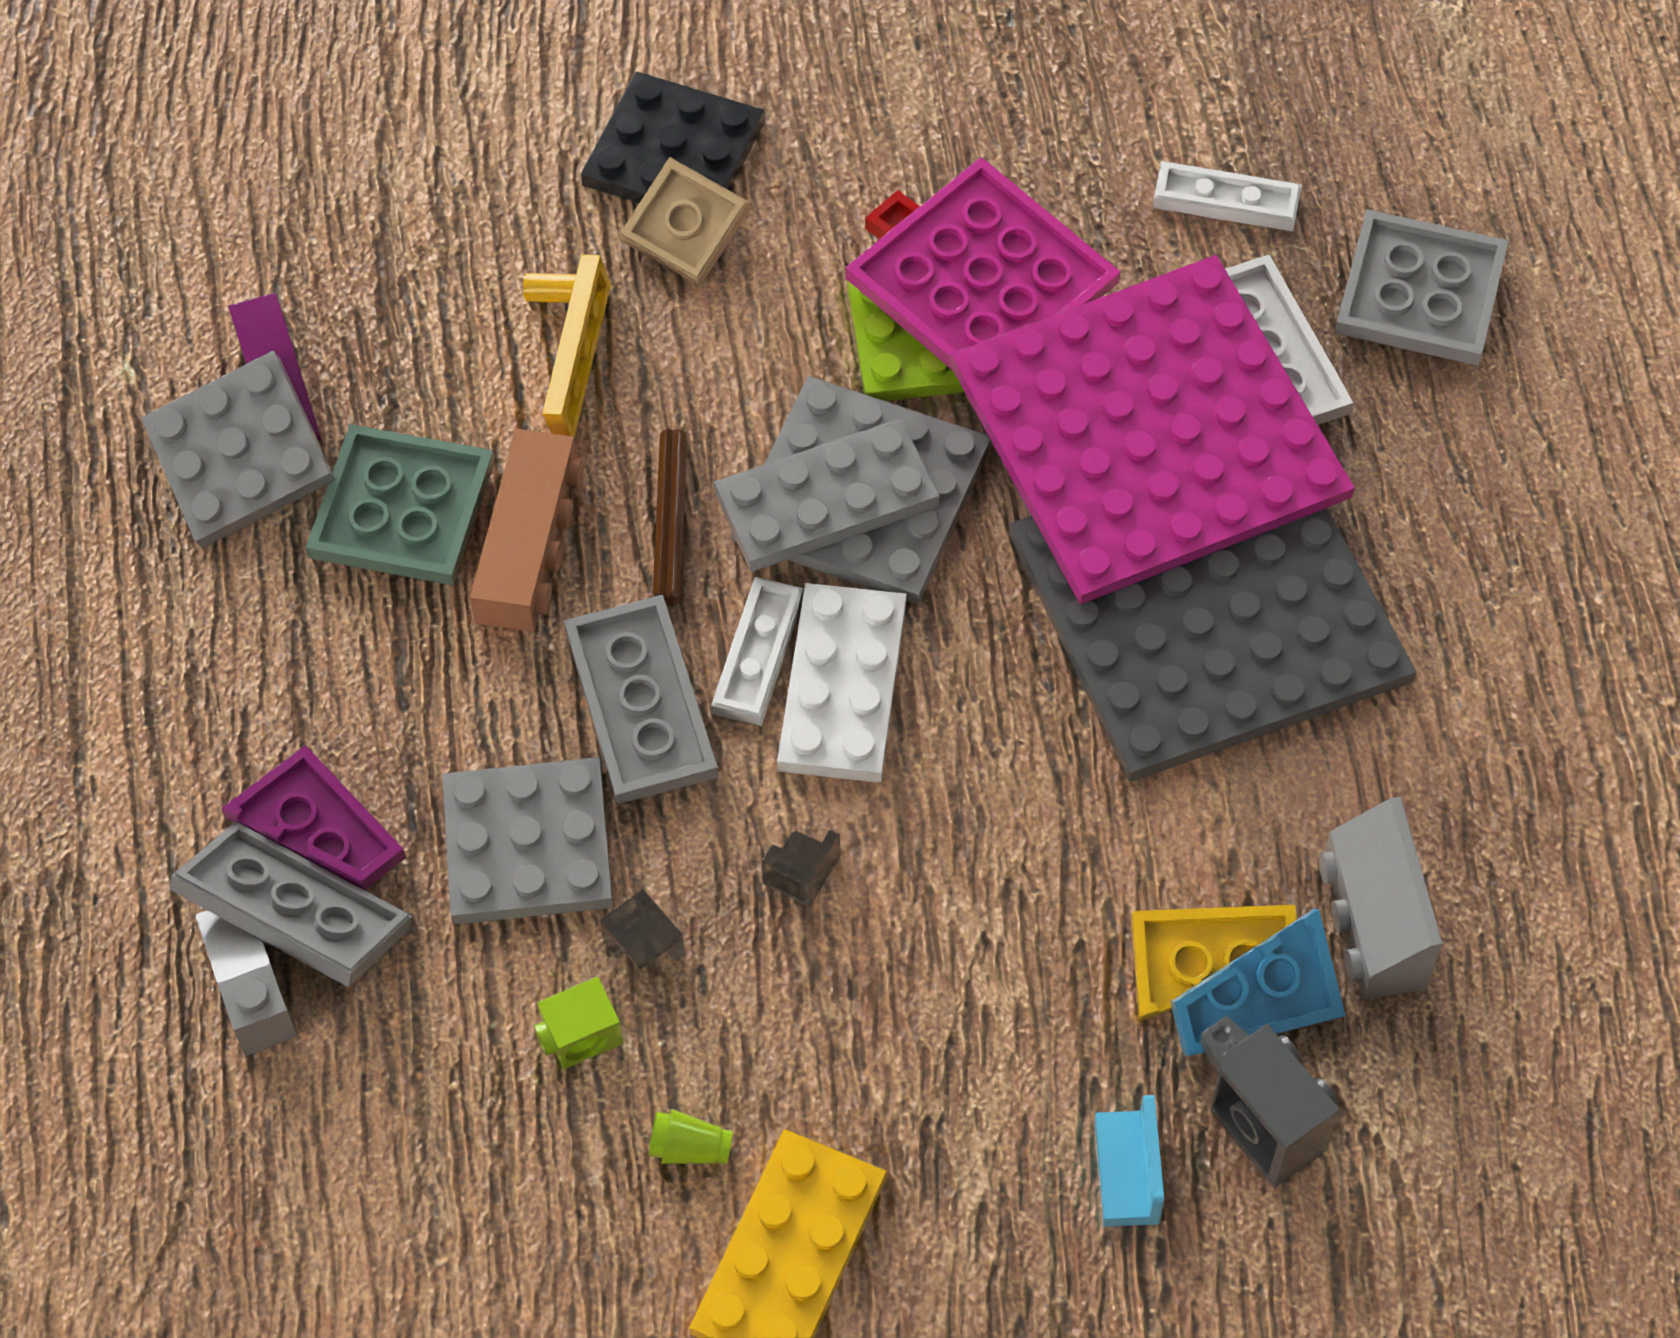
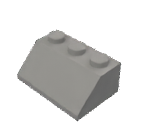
[1319,797,1443,1000]

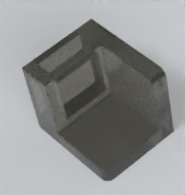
[762,830,841,907]
[600,889,685,969]

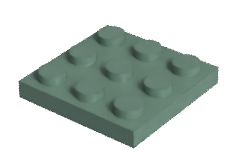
[306,424,495,586]

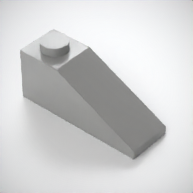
[195,910,297,1056]

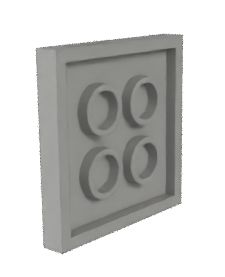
[1335,209,1509,366]
[141,350,336,548]
[442,757,613,925]

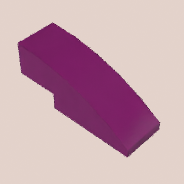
[228,292,322,441]

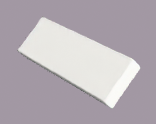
[1152,161,1302,232]
[711,577,804,726]

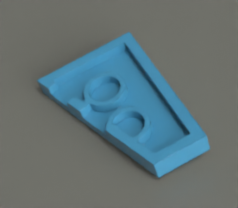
[1171,909,1346,1056]

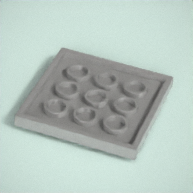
[731,376,991,605]

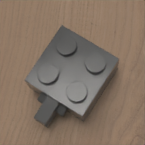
[1199,1016,1340,1188]

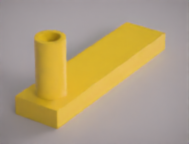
[523,255,611,439]

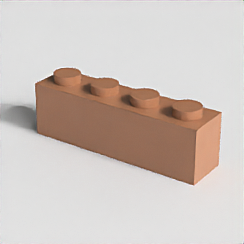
[470,428,584,632]

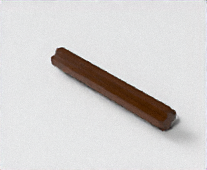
[653,428,687,606]

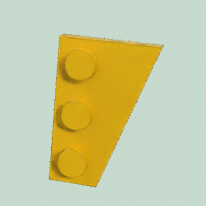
[1131,904,1297,1022]

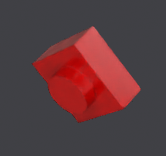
[865,190,920,239]

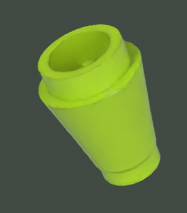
[648,1108,733,1164]

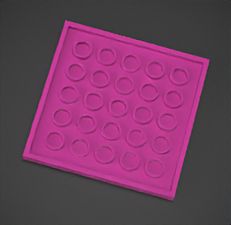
[950,255,1355,605]

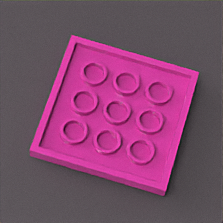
[845,157,1121,370]

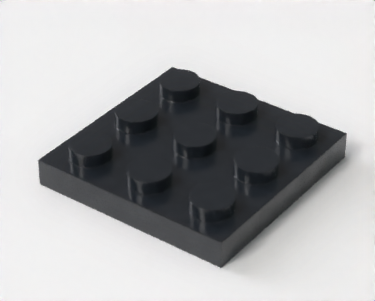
[580,71,765,203]

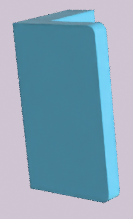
[1094,1095,1164,1227]

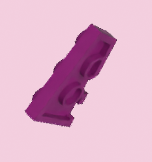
[221,745,406,890]

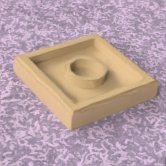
[618,157,752,286]

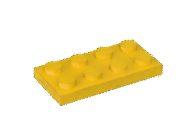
[689,1129,887,1338]

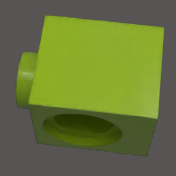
[534,976,624,1070]

